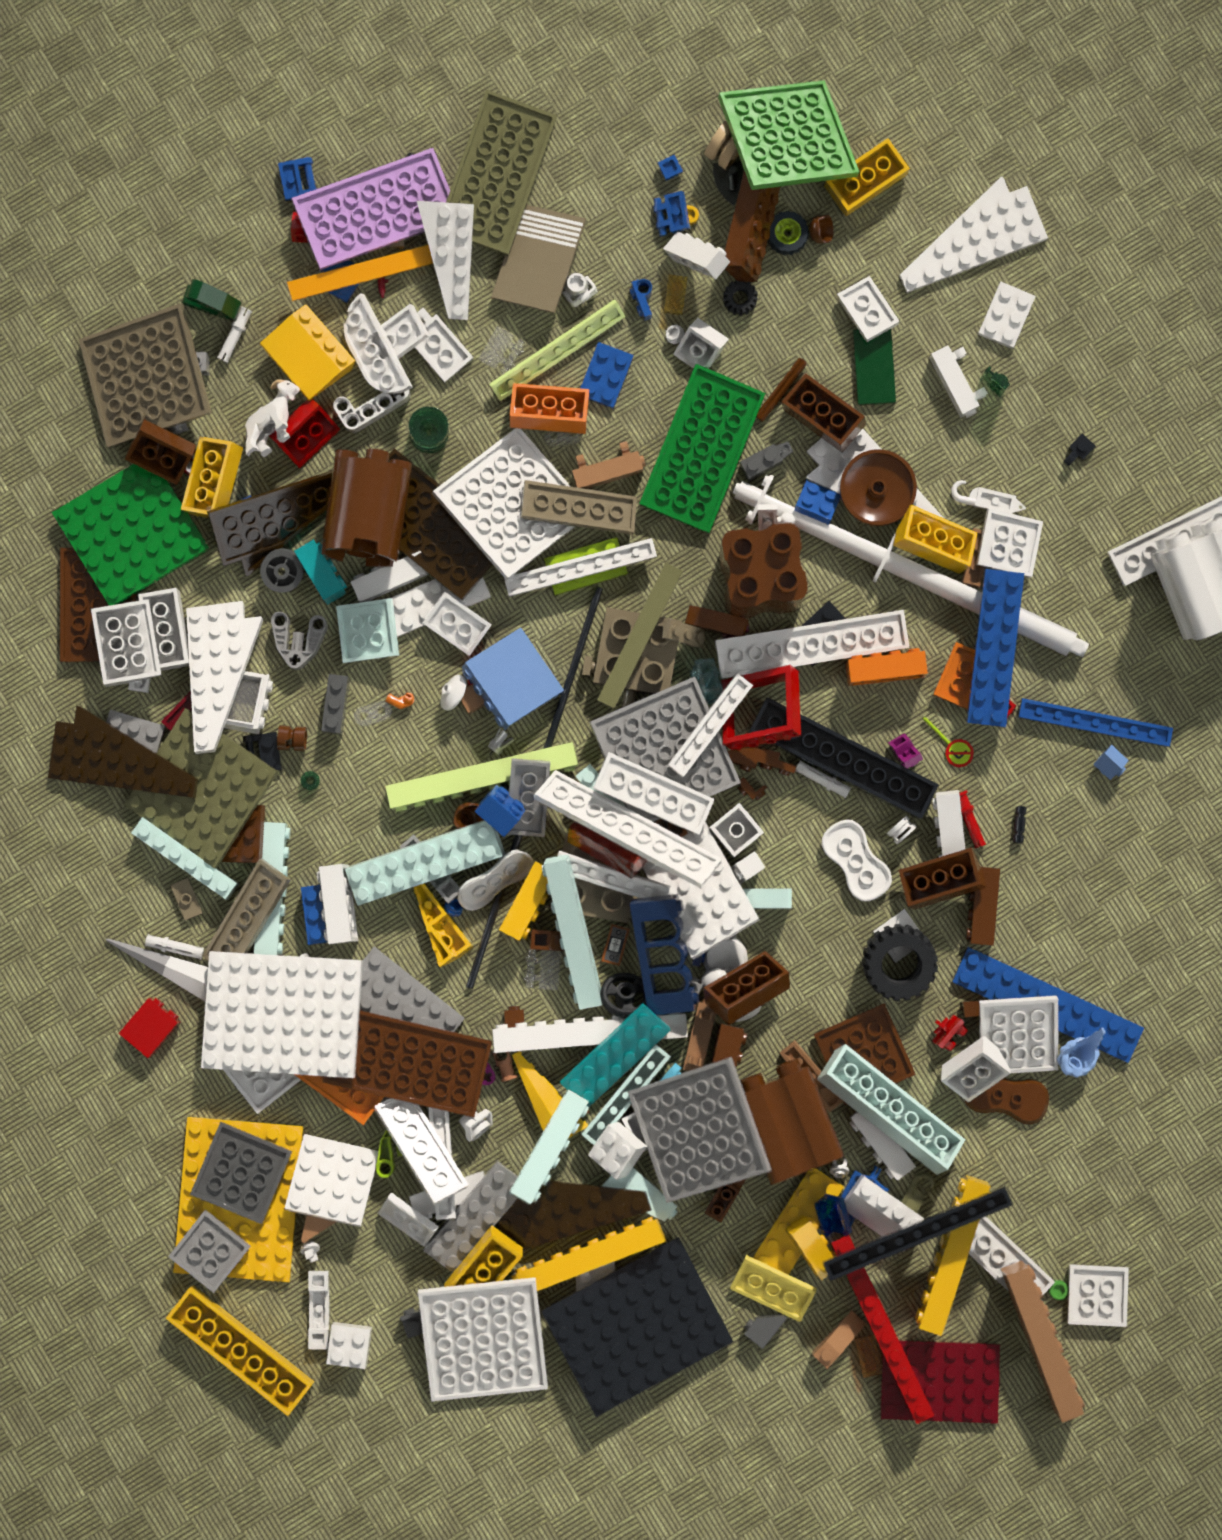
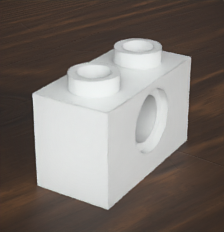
[731,852,766,884]

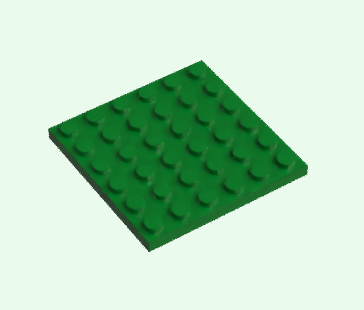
[52,464,210,606]

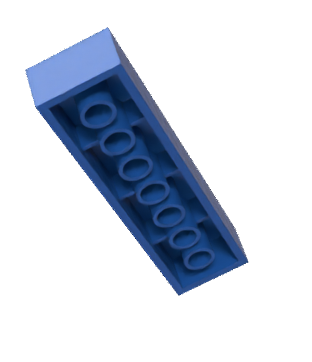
[966,569,1024,727]

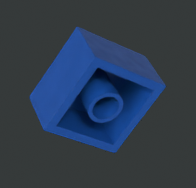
[475,784,525,837]

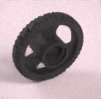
[600,972,647,1018]

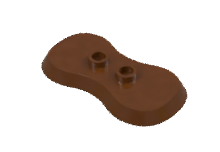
[964,1078,1049,1125]

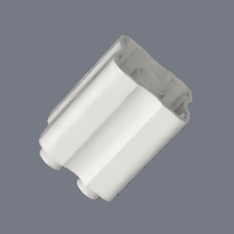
[1150,517,1222,640]

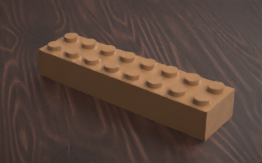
[1000,1260,1085,1423]

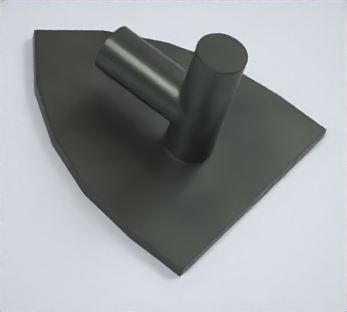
[713,162,744,206]

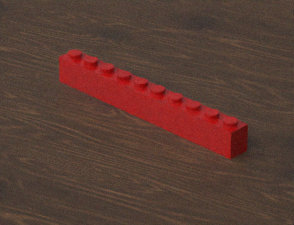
[831,1235,935,1424]

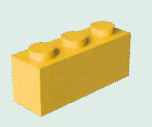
[786,1216,836,1281]

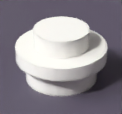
[666,325,684,344]

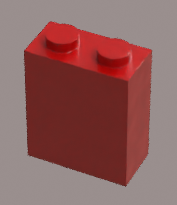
[118,997,181,1058]

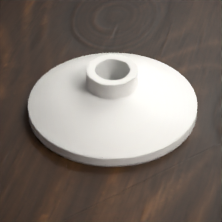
[440,675,466,711]

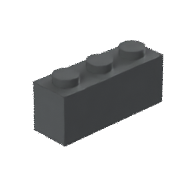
[321,674,350,735]

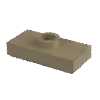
[170,878,203,921]

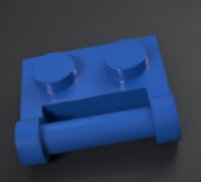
[278,157,318,202]

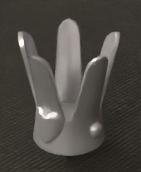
[488,728,515,755]

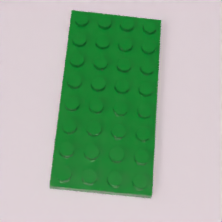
[638,364,766,534]

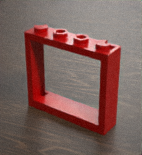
[721,665,801,751]

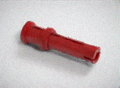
[959,790,986,849]

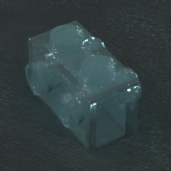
[690,658,723,704]

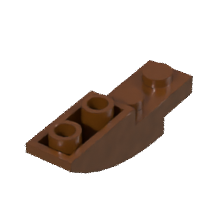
[727,748,797,777]
[704,1178,747,1223]

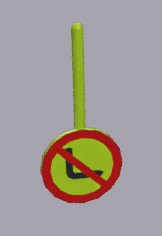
[923,717,974,768]

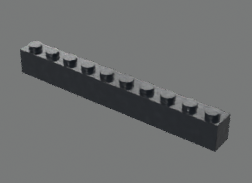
[823,1185,1013,1281]

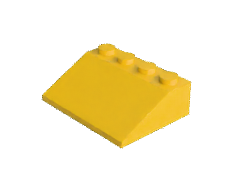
[260,305,355,401]

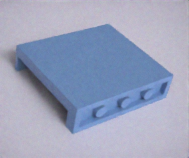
[462,628,564,730]

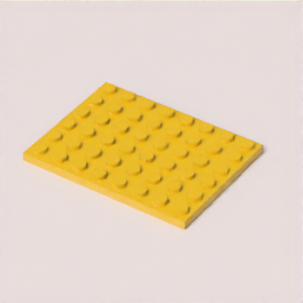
[173,1117,304,1282]

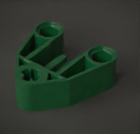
[181,279,242,321]

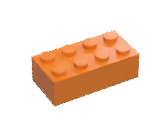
[510,383,589,434]
[845,648,928,686]

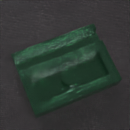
[980,366,1010,398]

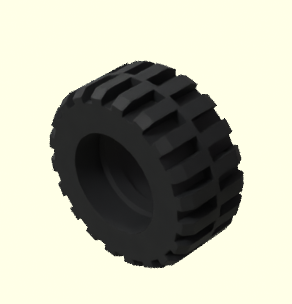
[862,924,938,1001]

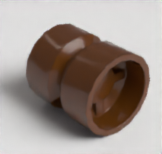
[277,725,307,752]

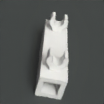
[929,346,987,418]

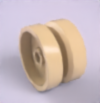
[704,121,739,170]

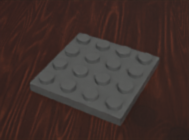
[190,1122,293,1224]

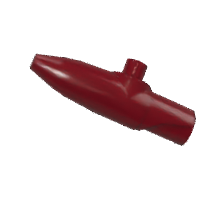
[377,277,389,298]

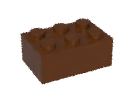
[125,419,196,485]
[711,1023,747,1068]

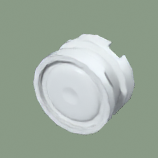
[887,815,917,844]

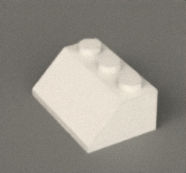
[941,1036,1011,1102]

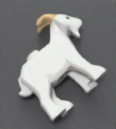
[245,380,300,457]

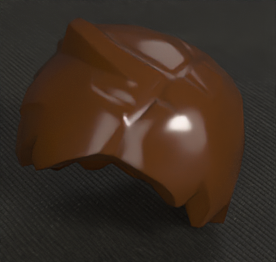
[453,802,484,829]

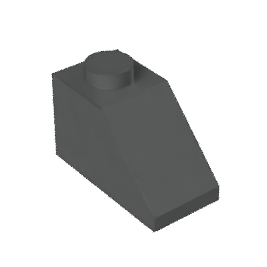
[743,1314,787,1349]

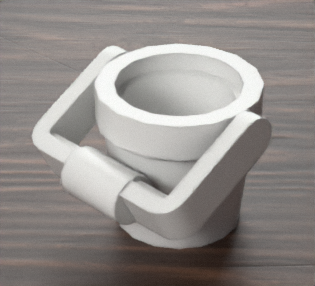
[562,273,598,307]
[459,1109,493,1142]

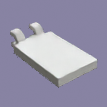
[414,308,473,383]

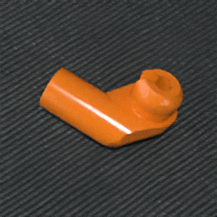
[385,693,414,709]

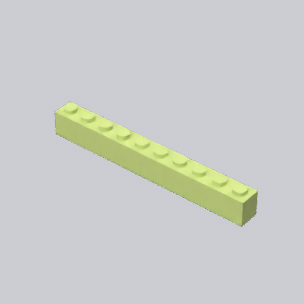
[385,742,579,812]

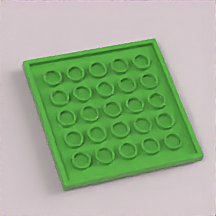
[718,80,859,190]

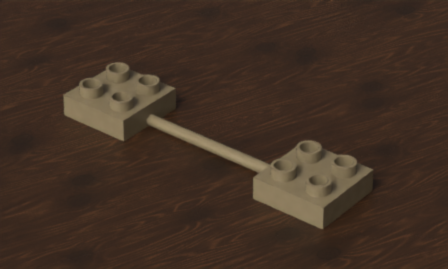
[563,607,682,924]

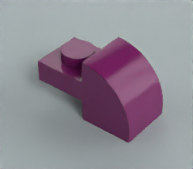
[888,733,923,769]

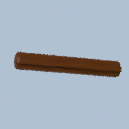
[756,358,807,422]

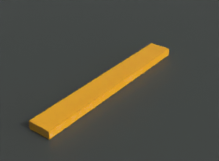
[287,245,434,301]

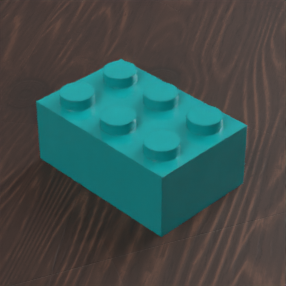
[294,539,347,605]

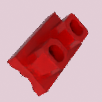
[932,1014,968,1051]

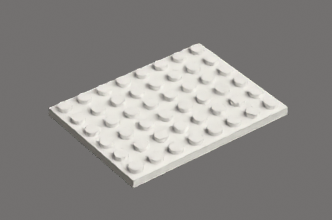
[201,951,363,1078]

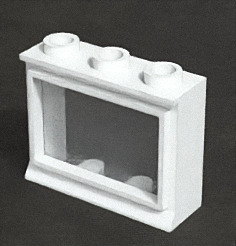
[224,671,273,734]

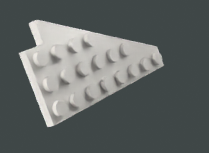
[186,601,263,754]

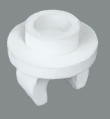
[830,1158,849,1178]
[300,1241,320,1263]

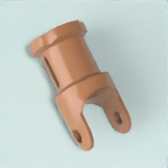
[493,1050,518,1082]

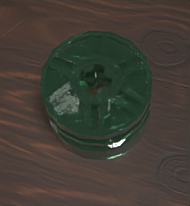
[408,406,449,454]

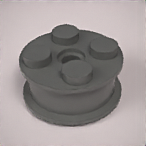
[260,548,304,593]

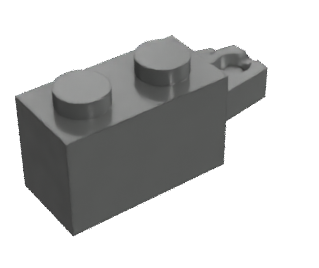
[739,442,793,482]

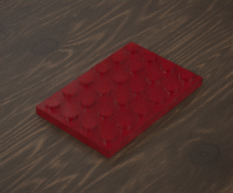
[880,1340,1000,1424]

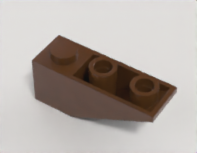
[530,930,590,952]

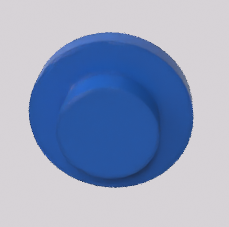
[444,898,463,917]

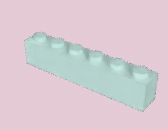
[131,817,239,900]
[581,1045,671,1145]
[509,1090,589,1205]

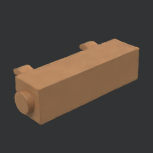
[572,441,646,489]
[682,999,716,1071]

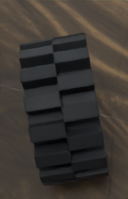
[723,280,758,316]

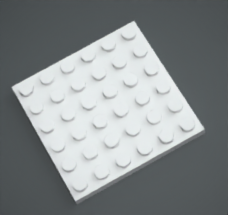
[432,428,576,580]
[418,1277,548,1401]

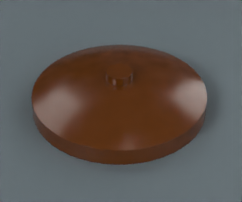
[840,449,917,526]

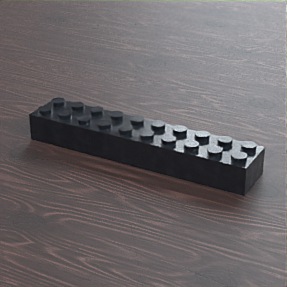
[749,697,939,820]

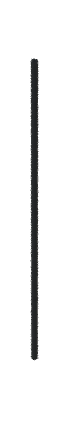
[466,586,603,989]

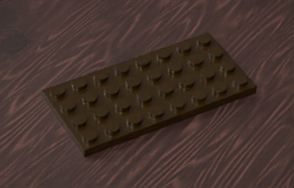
[389,448,493,601]

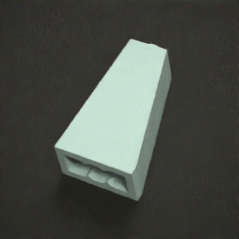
[743,889,792,909]
[602,1167,678,1221]

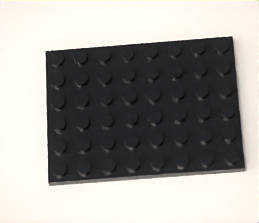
[541,1237,734,1417]

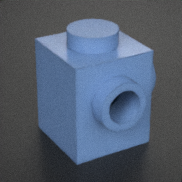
[1093,745,1129,780]

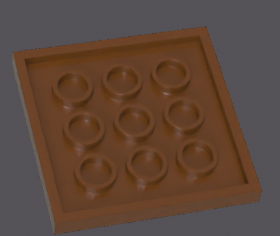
[814,1003,916,1105]

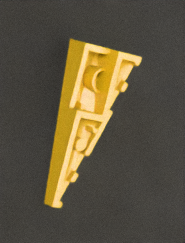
[413,883,474,968]
[512,1051,588,1138]

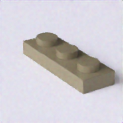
[662,619,706,649]

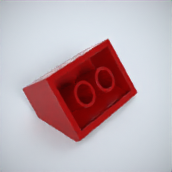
[269,399,340,468]

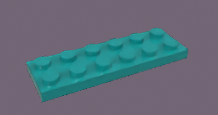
[560,1003,671,1107]

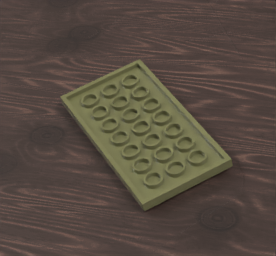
[446,89,557,256]

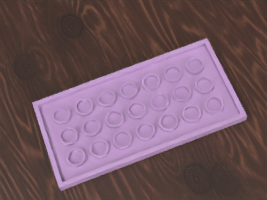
[292,148,450,270]

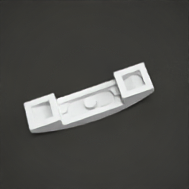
[308,1271,330,1349]

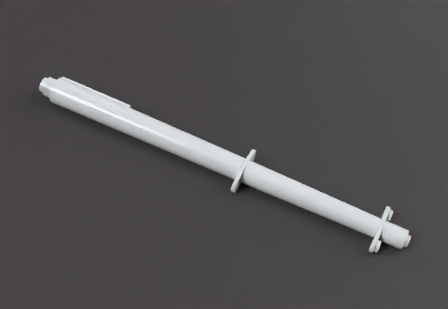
[733,475,1089,657]

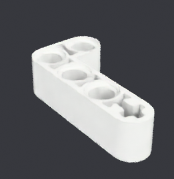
[333,390,410,433]

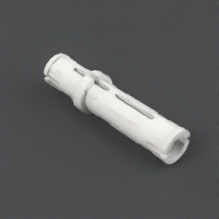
[217,307,252,363]
[795,760,851,798]
[145,934,204,960]

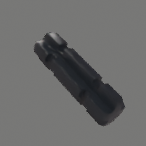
[1013,806,1027,844]

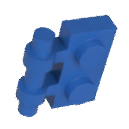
[653,191,690,237]

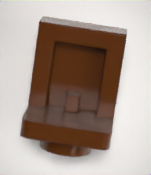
[737,777,767,801]

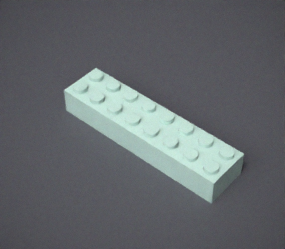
[345,820,505,906]
[817,1044,965,1175]

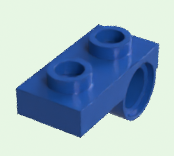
[629,279,652,321]

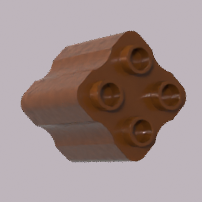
[719,523,808,619]
[740,1058,844,1185]

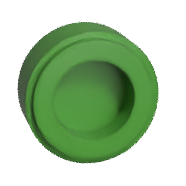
[1048,1280,1069,1300]

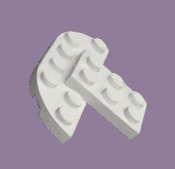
[344,293,429,394]

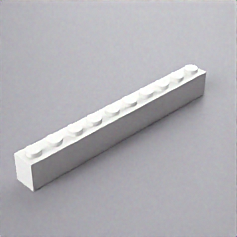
[492,1012,688,1053]

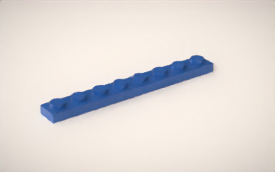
[1018,698,1173,747]

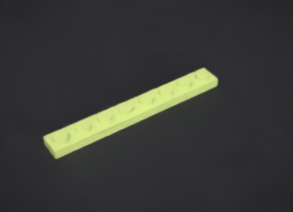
[489,300,625,401]

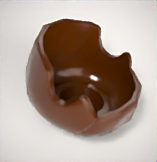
[809,215,834,244]

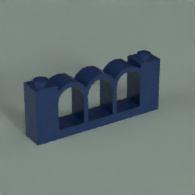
[630,894,699,1015]

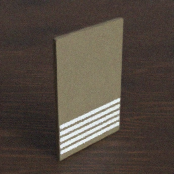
[491,205,586,314]

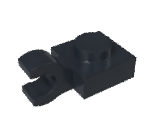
[1063,433,1096,467]

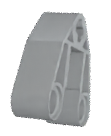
[271,612,328,670]

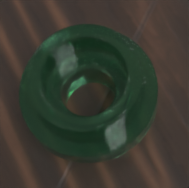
[301,771,320,790]

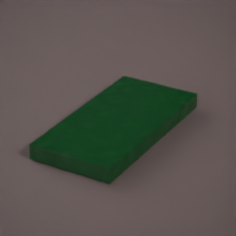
[853,329,896,406]

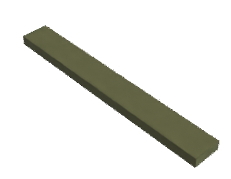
[597,563,683,709]

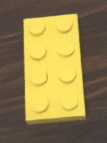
[730,1255,817,1322]

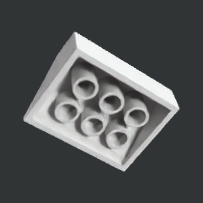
[91,599,161,687]

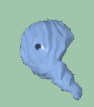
[1057,1028,1106,1078]

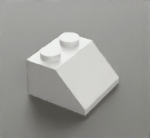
[673,318,729,369]

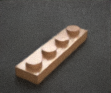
[780,1040,843,1112]

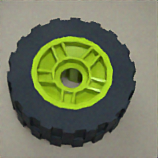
[767,211,809,256]

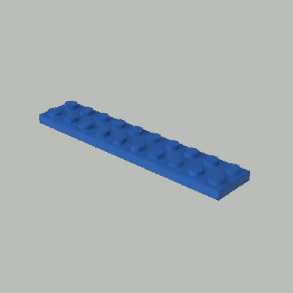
[952,947,1144,1063]

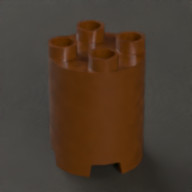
[322,449,412,567]

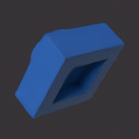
[658,154,683,181]

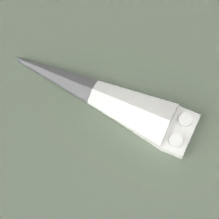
[106,939,208,1002]

